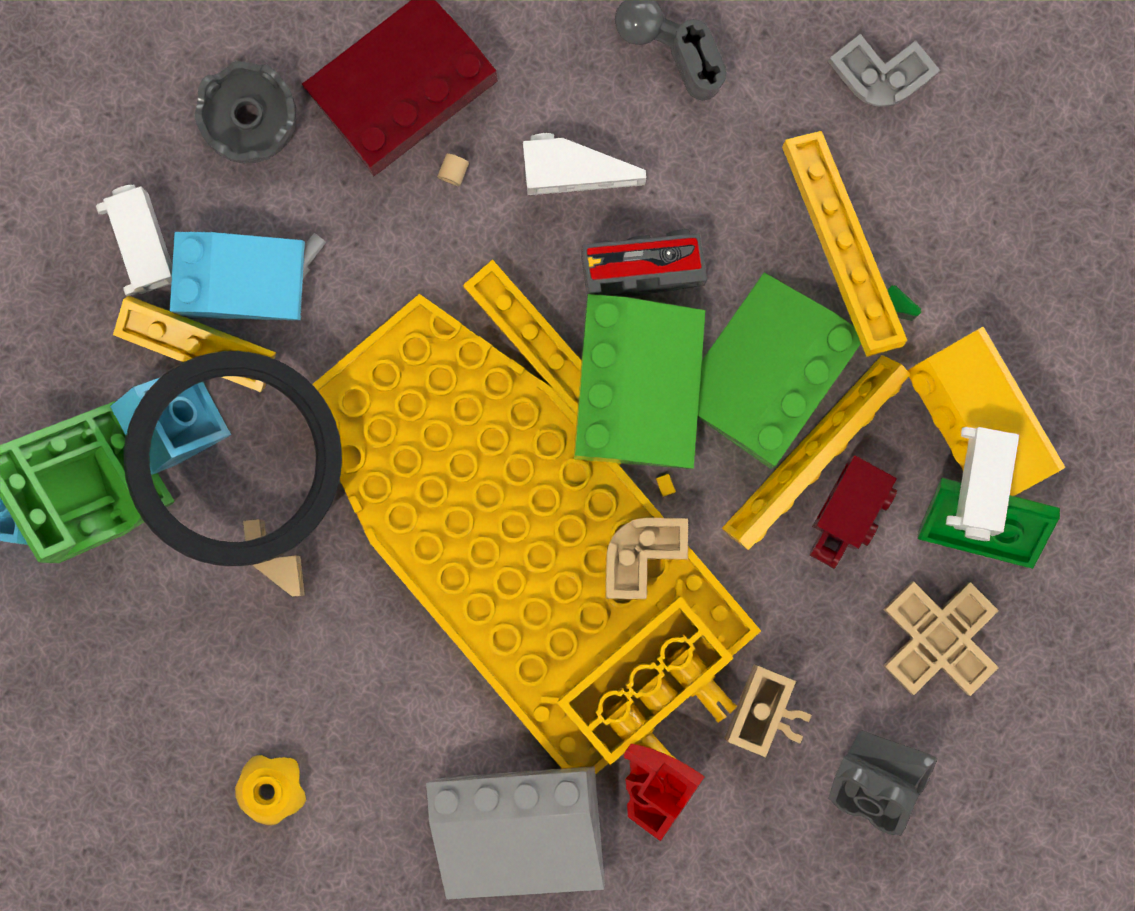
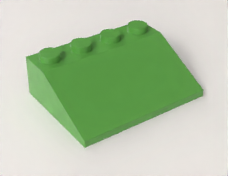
[697,272,861,469]
[574,294,705,469]

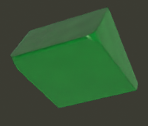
[887,285,922,321]

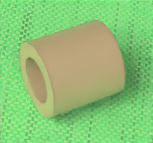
[437,153,469,186]

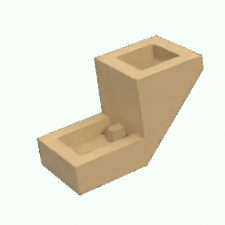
[243,519,305,597]

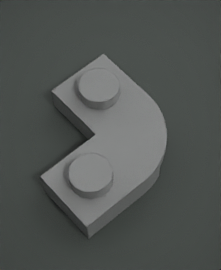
[828,34,940,107]

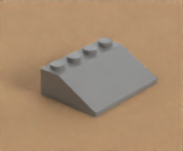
[426,766,605,899]

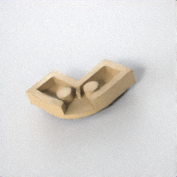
[605,518,688,599]

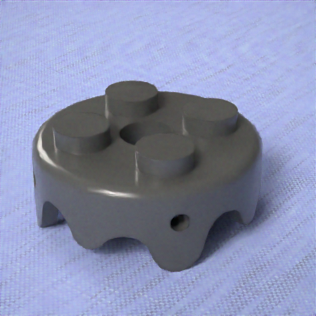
[195,61,297,164]

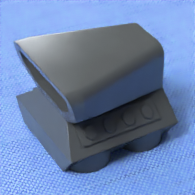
[828,730,938,836]

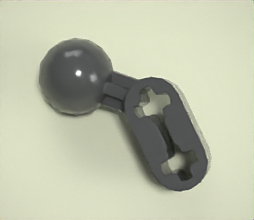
[614,0,727,101]

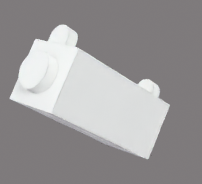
[96,185,173,296]
[946,427,1019,541]

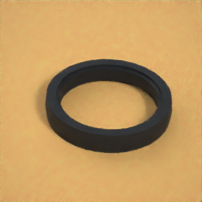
[124,351,342,567]

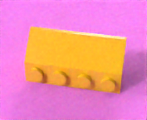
[907,327,1065,496]

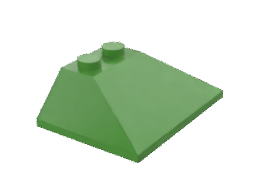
[0,401,175,563]

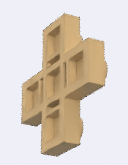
[883,581,999,696]

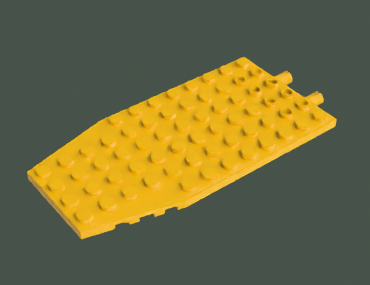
[312,294,761,774]

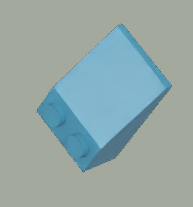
[170,232,305,320]

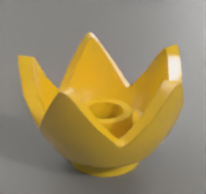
[235,755,306,825]

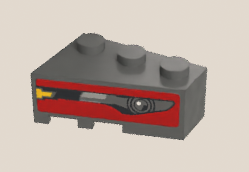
[581,229,707,297]

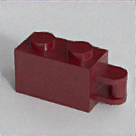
[809,455,898,569]

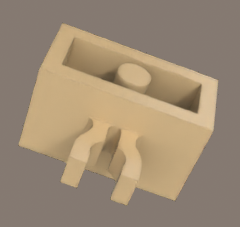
[724,664,812,757]

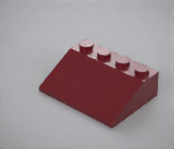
[302,0,498,176]

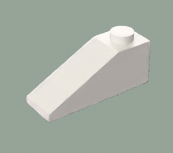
[523,133,646,195]

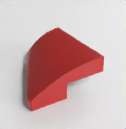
[624,744,705,841]

